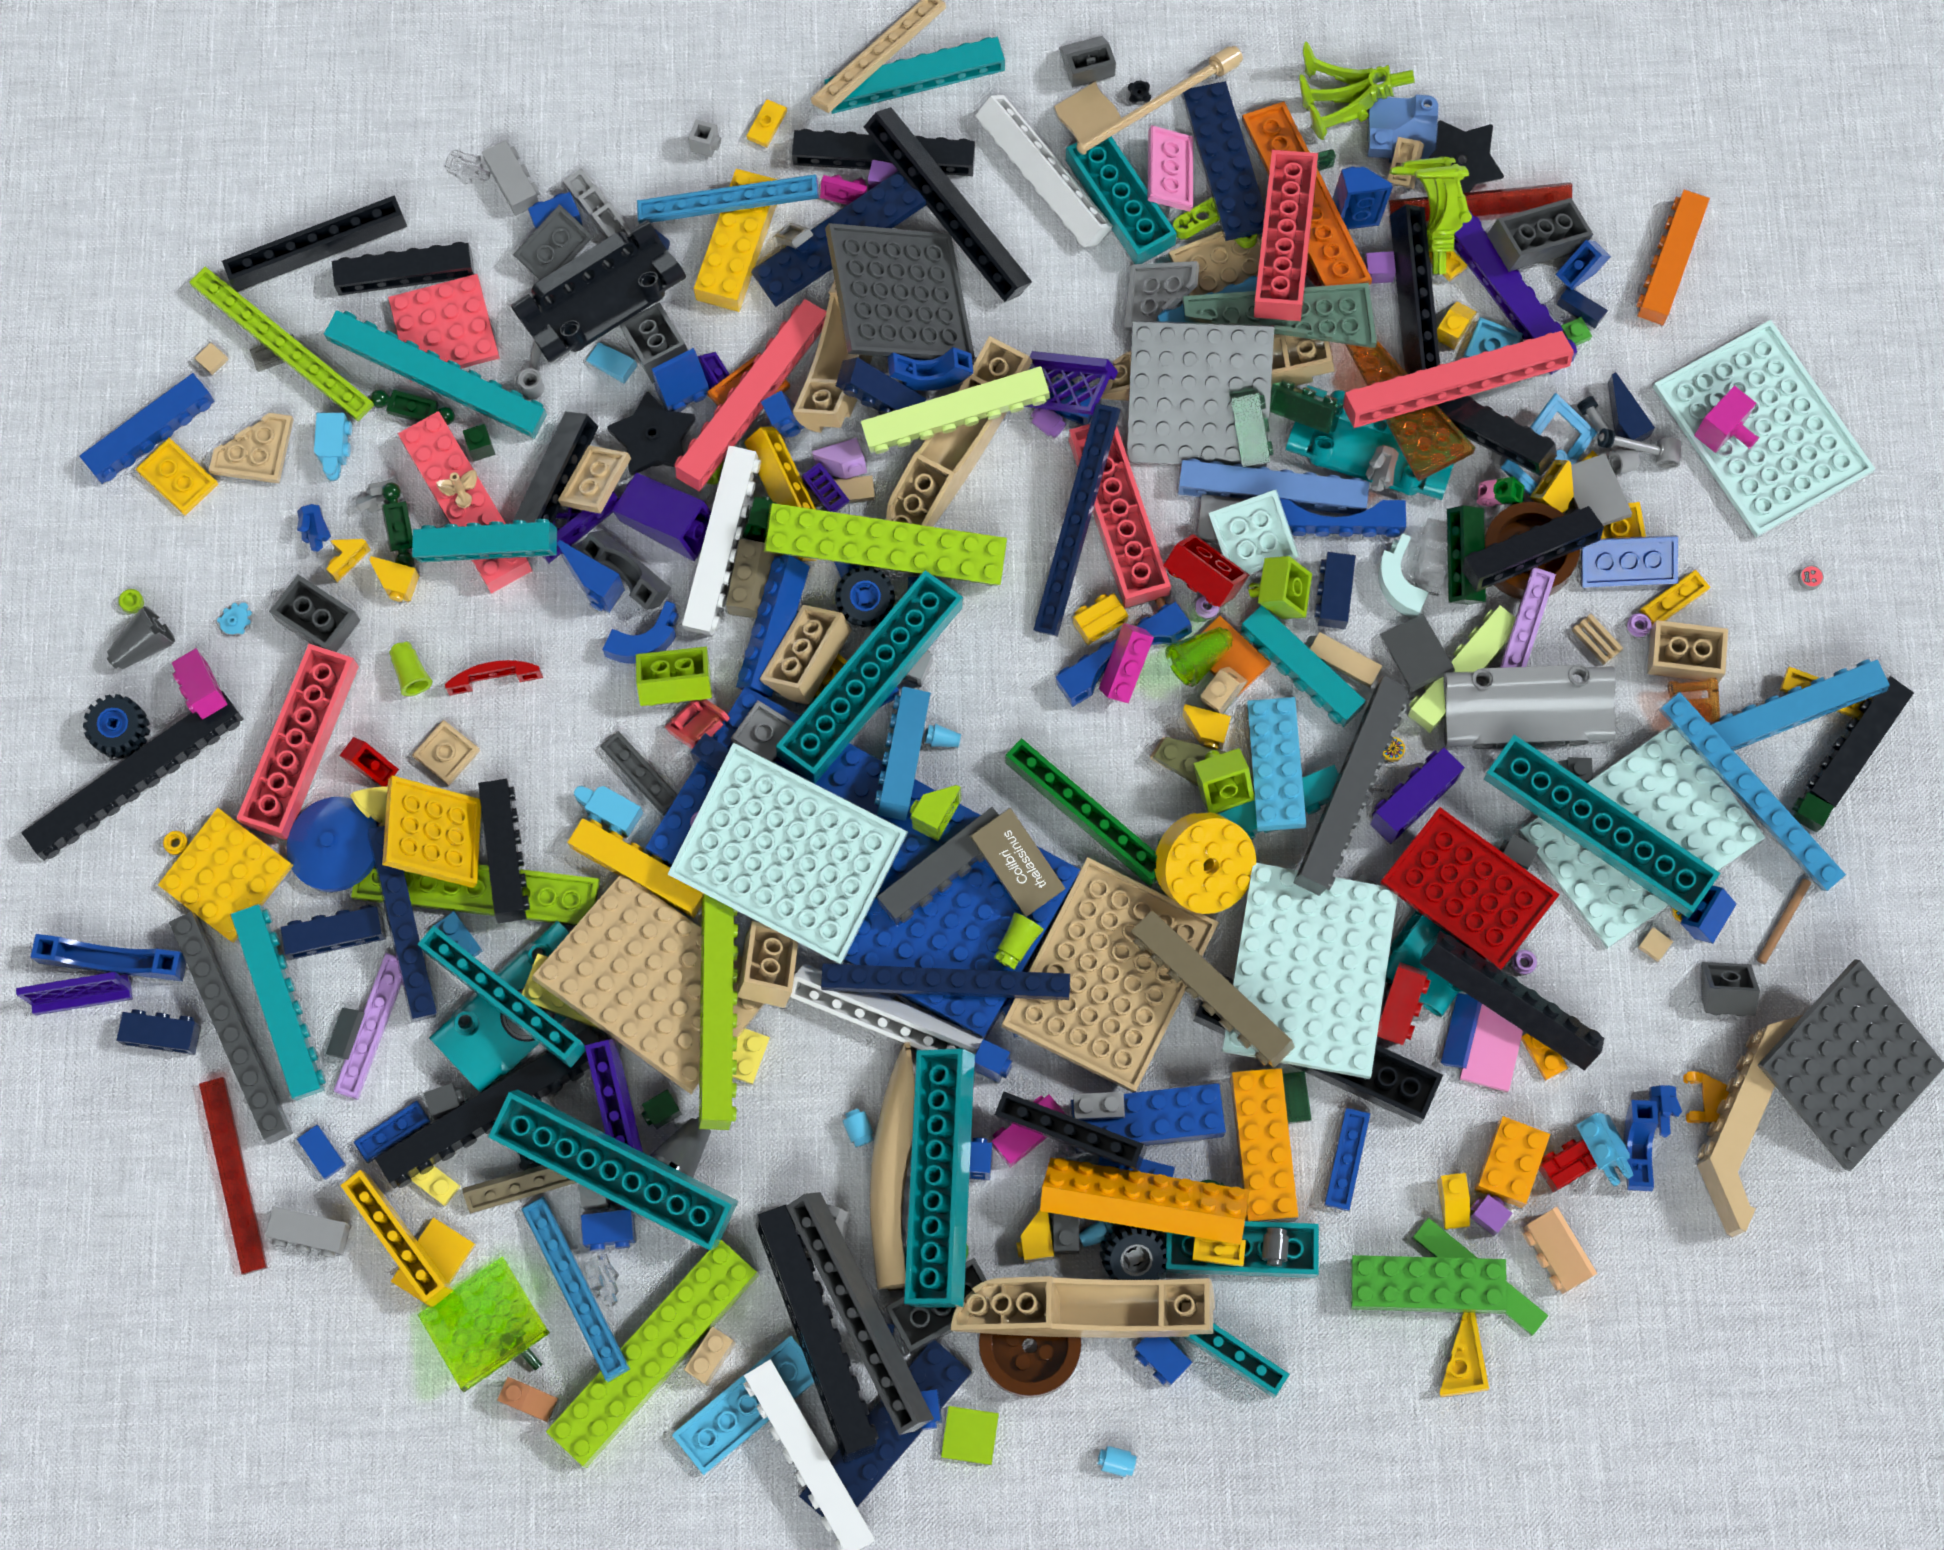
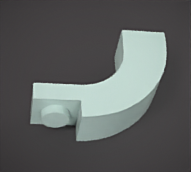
[1378,533,1429,619]

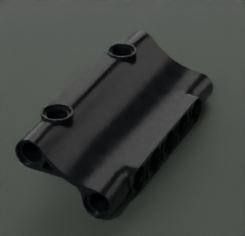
[511,220,686,363]

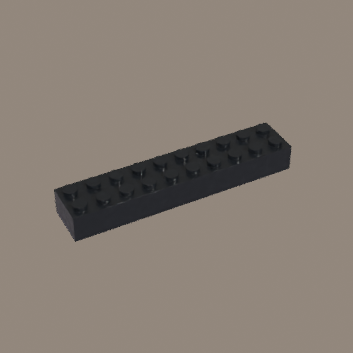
[1193,974,1443,1125]
[756,1204,879,1463]

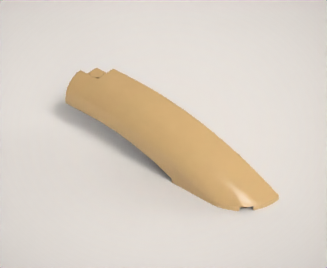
[793,280,873,433]
[870,1042,915,1291]

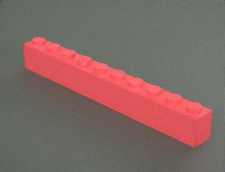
[674,299,827,492]
[1343,331,1574,428]

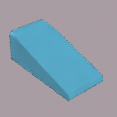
[586,342,637,384]

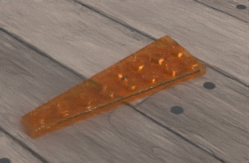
[1345,341,1476,481]

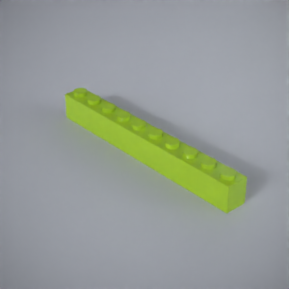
[699,894,738,1130]

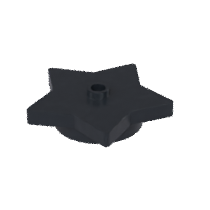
[1427,120,1504,197]
[607,392,696,476]

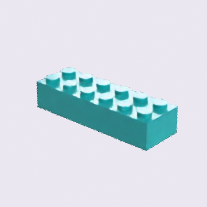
[1065,136,1177,264]
[1165,1221,1319,1278]

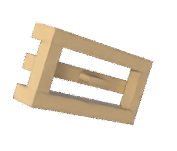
[1572,614,1623,665]

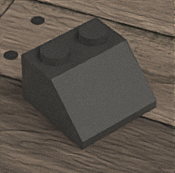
[1701,962,1760,1017]

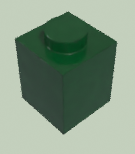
[463,424,496,462]
[1792,792,1834,833]
[641,1089,682,1130]

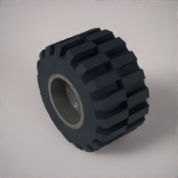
[1100,1225,1167,1280]

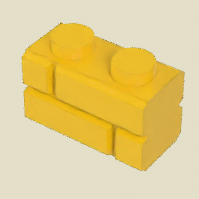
[1073,593,1128,645]

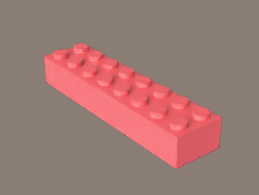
[1254,150,1318,321]
[398,411,532,594]
[1068,424,1171,609]
[236,644,359,840]

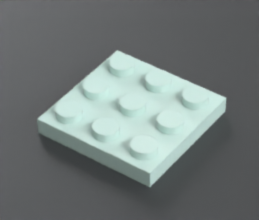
[1209,489,1299,574]

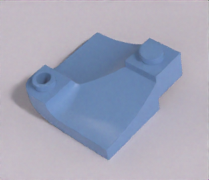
[1367,95,1438,163]

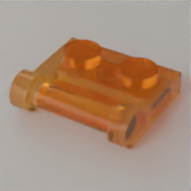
[1667,678,1720,722]

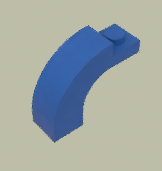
[888,347,973,391]
[602,601,679,664]
[1623,1100,1658,1192]

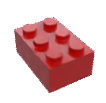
[1163,534,1250,607]

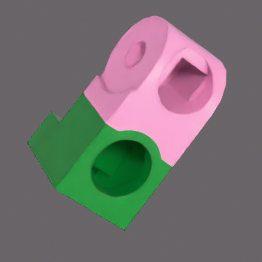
[1477,477,1525,507]

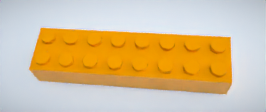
[1040,1157,1250,1245]

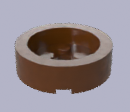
[1485,502,1580,599]
[979,1333,1081,1398]

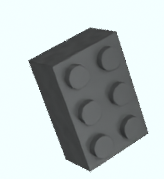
[620,302,688,384]
[269,574,361,652]

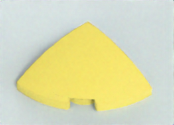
[350,787,388,826]

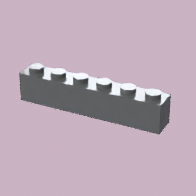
[877,807,999,925]

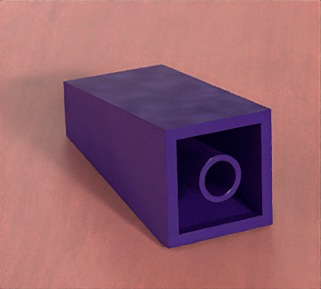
[612,472,711,562]

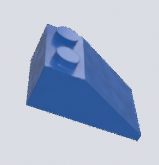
[652,348,709,412]
[557,540,625,613]

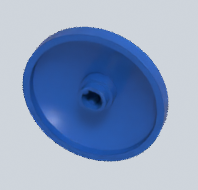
[286,797,380,892]

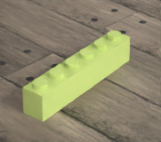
[1408,605,1516,733]

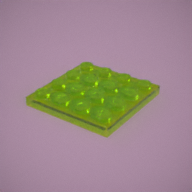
[417,1256,550,1392]

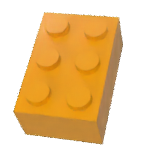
[1474,1116,1550,1208]

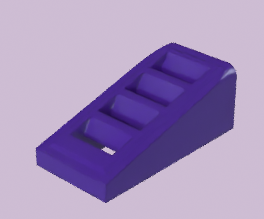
[802,462,850,512]

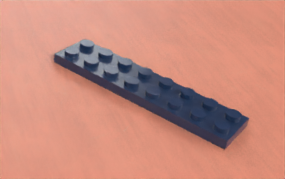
[1182,81,1265,241]
[751,171,926,307]
[799,1341,972,1517]

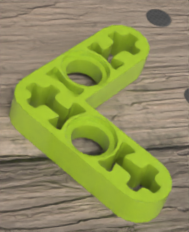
[1173,198,1257,248]

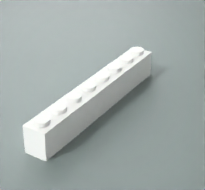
[975,95,1113,247]
[682,446,761,636]
[790,964,984,1055]
[743,1359,876,1550]

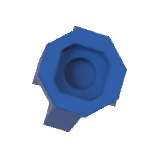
[297,504,331,552]
[1649,1085,1682,1138]

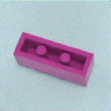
[1098,623,1154,704]
[172,648,228,720]
[991,1094,1065,1168]

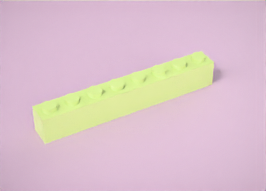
[861,366,1050,454]

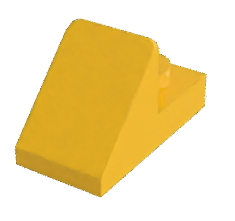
[326,539,371,583]

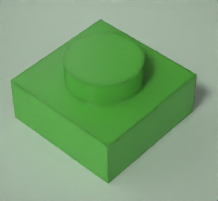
[1561,317,1592,346]

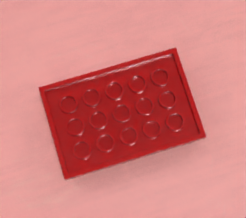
[1381,807,1560,970]

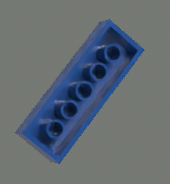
[1070,1083,1226,1154]

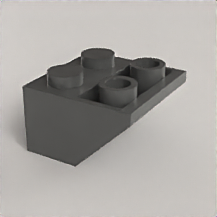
[1059,36,1116,88]

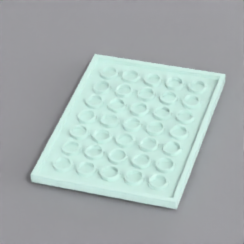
[1653,320,1875,538]
[1519,725,1765,949]
[668,743,908,964]
[1222,863,1398,1079]

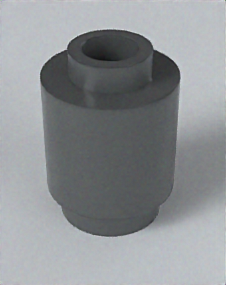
[1262,1228,1289,1267]

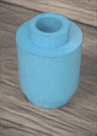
[842,1109,874,1148]
[1097,1445,1137,1477]

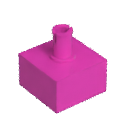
[1694,385,1760,453]

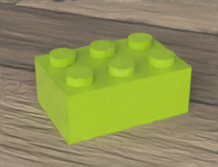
[636,646,712,706]

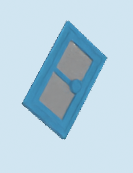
[1501,393,1598,496]

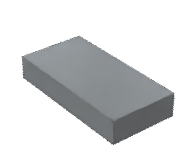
[775,223,813,249]

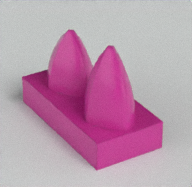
[820,174,867,205]

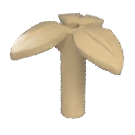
[436,470,477,508]

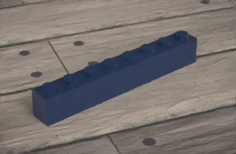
[367,826,437,1023]

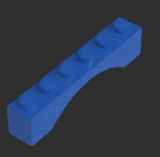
[1280,499,1406,538]
[1055,601,1192,707]
[30,934,186,982]

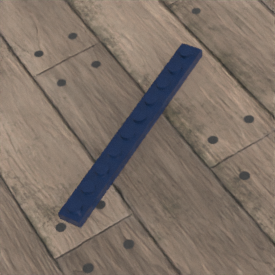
[1033,403,1121,637]
[821,964,1070,1000]

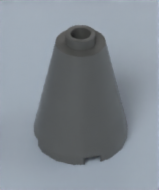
[107,606,175,669]
[650,1117,711,1178]

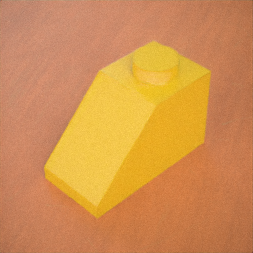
[1437,301,1477,350]
[1530,460,1574,513]
[369,556,420,602]
[1182,704,1231,750]
[1437,1173,1470,1230]
[1016,1210,1054,1263]

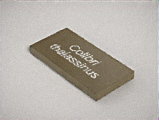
[970,808,1066,917]

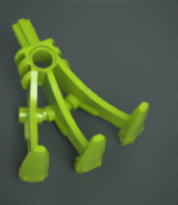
[1299,41,1415,140]
[1389,156,1472,274]

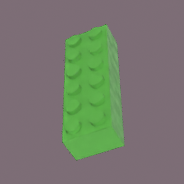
[1351,1255,1507,1314]

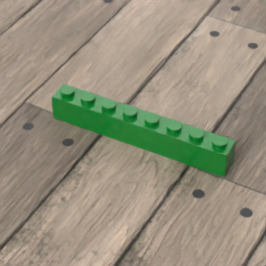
[1005,738,1157,887]

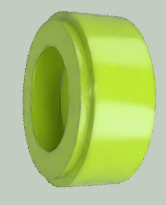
[118,589,144,614]

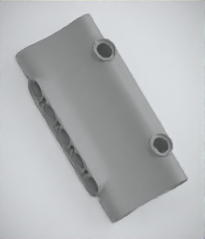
[1444,665,1616,749]

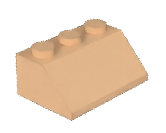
[1523,1207,1597,1294]

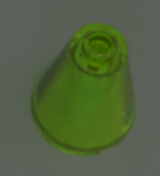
[1165,627,1233,687]

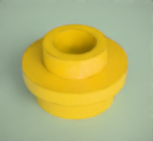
[163,831,188,855]

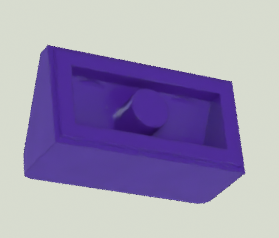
[698,352,730,390]

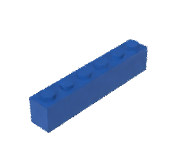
[80,373,215,484]
[736,555,810,697]

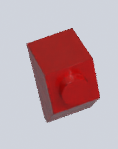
[339,737,399,787]

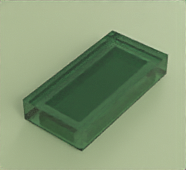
[1283,1071,1312,1124]

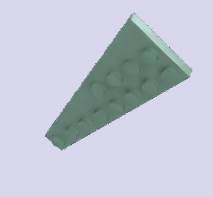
[1183,283,1377,348]

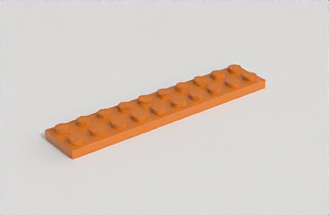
[1242,101,1372,286]

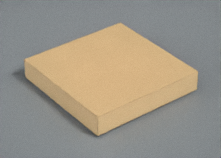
[412,720,481,786]

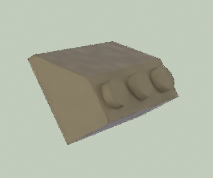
[726,539,783,619]

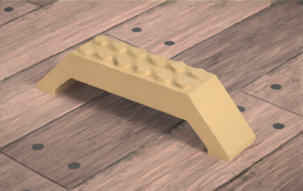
[1697,1015,1803,1237]

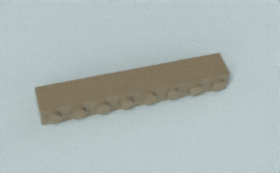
[1131,911,1295,1068]

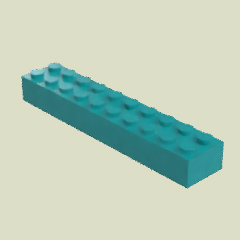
[776,570,963,784]
[1484,734,1721,918]
[904,1049,975,1307]
[488,1090,739,1251]

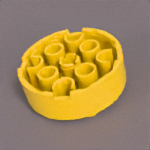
[1155,812,1256,914]

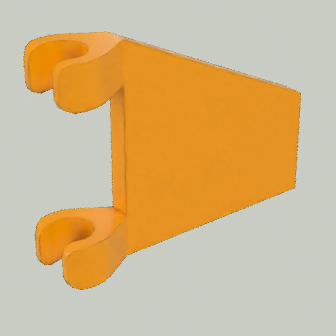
[1683,1071,1729,1123]

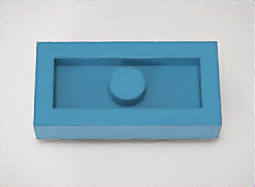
[434,912,483,957]

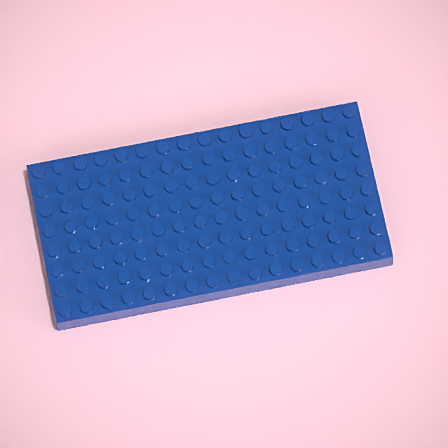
[645,687,1080,1040]

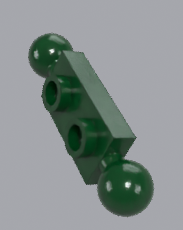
[370,390,455,425]
[381,482,414,567]

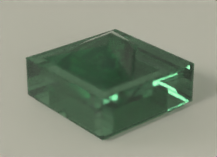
[1317,149,1336,171]

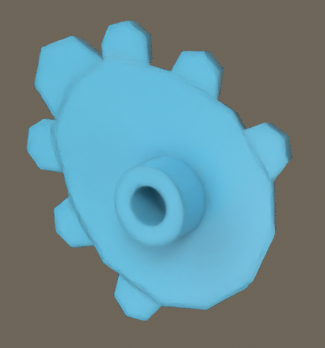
[217,603,252,635]

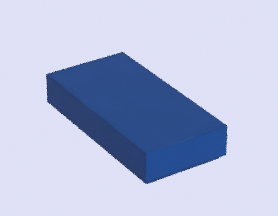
[297,1125,346,1180]

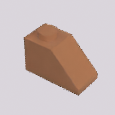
[497,1377,558,1422]

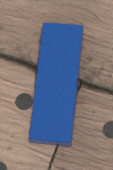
[1441,993,1482,1069]
[354,1101,431,1163]

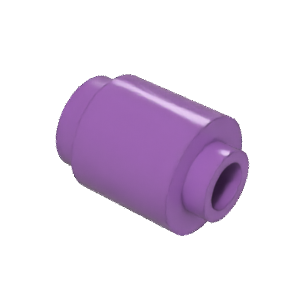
[1031,408,1066,438]

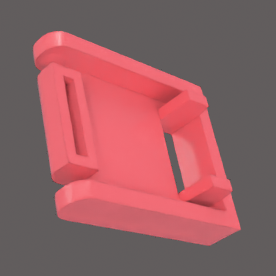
[665,699,730,749]

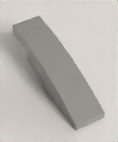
[563,168,630,239]

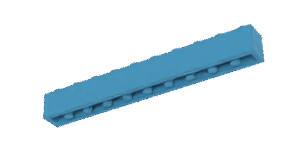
[1658,692,1846,891]

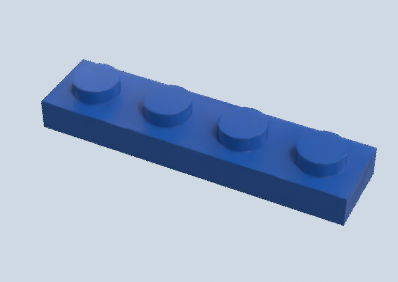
[1324,1108,1370,1212]

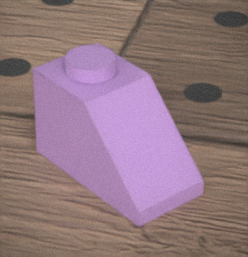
[812,438,867,479]

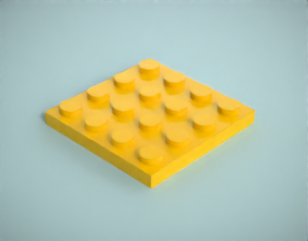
[382,775,481,888]
[158,807,293,943]

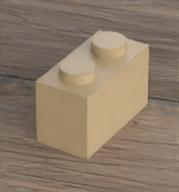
[684,1326,736,1386]

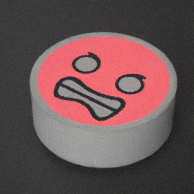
[1798,565,1824,590]

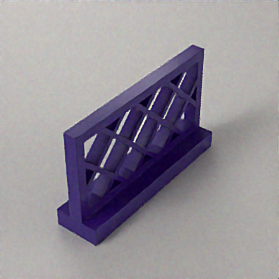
[1024,351,1118,415]
[512,492,618,564]
[16,972,133,1016]

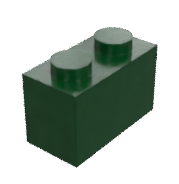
[742,496,777,543]

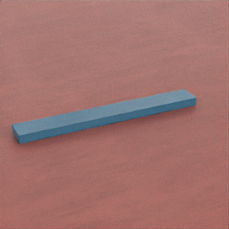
[637,174,819,224]
[521,1197,630,1382]

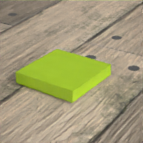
[941,1406,999,1466]

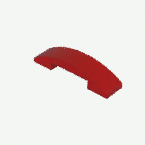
[445,660,543,696]

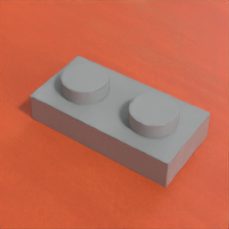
[1073,1092,1125,1120]

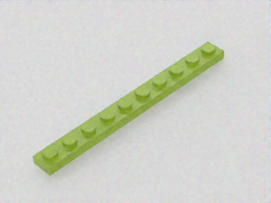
[189,266,374,422]

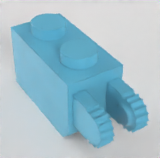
[314,413,352,481]
[574,786,643,837]
[1576,1113,1634,1186]

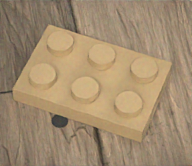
[558,445,631,514]

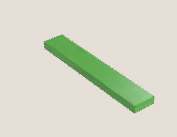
[1412,1218,1549,1336]

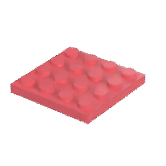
[388,274,500,382]

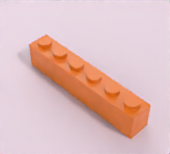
[1636,189,1710,325]

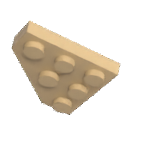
[209,413,294,483]

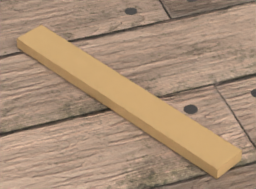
[811,0,946,113]

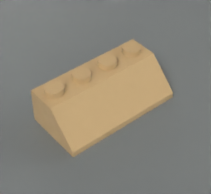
[760,605,852,705]

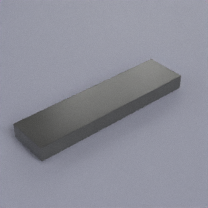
[600,731,677,816]

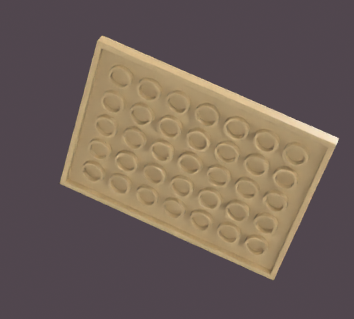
[1001,857,1219,1093]
[532,874,765,1095]

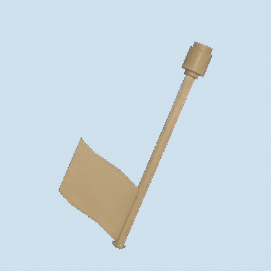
[1054,46,1243,155]

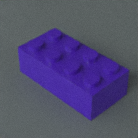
[1370,748,1465,845]

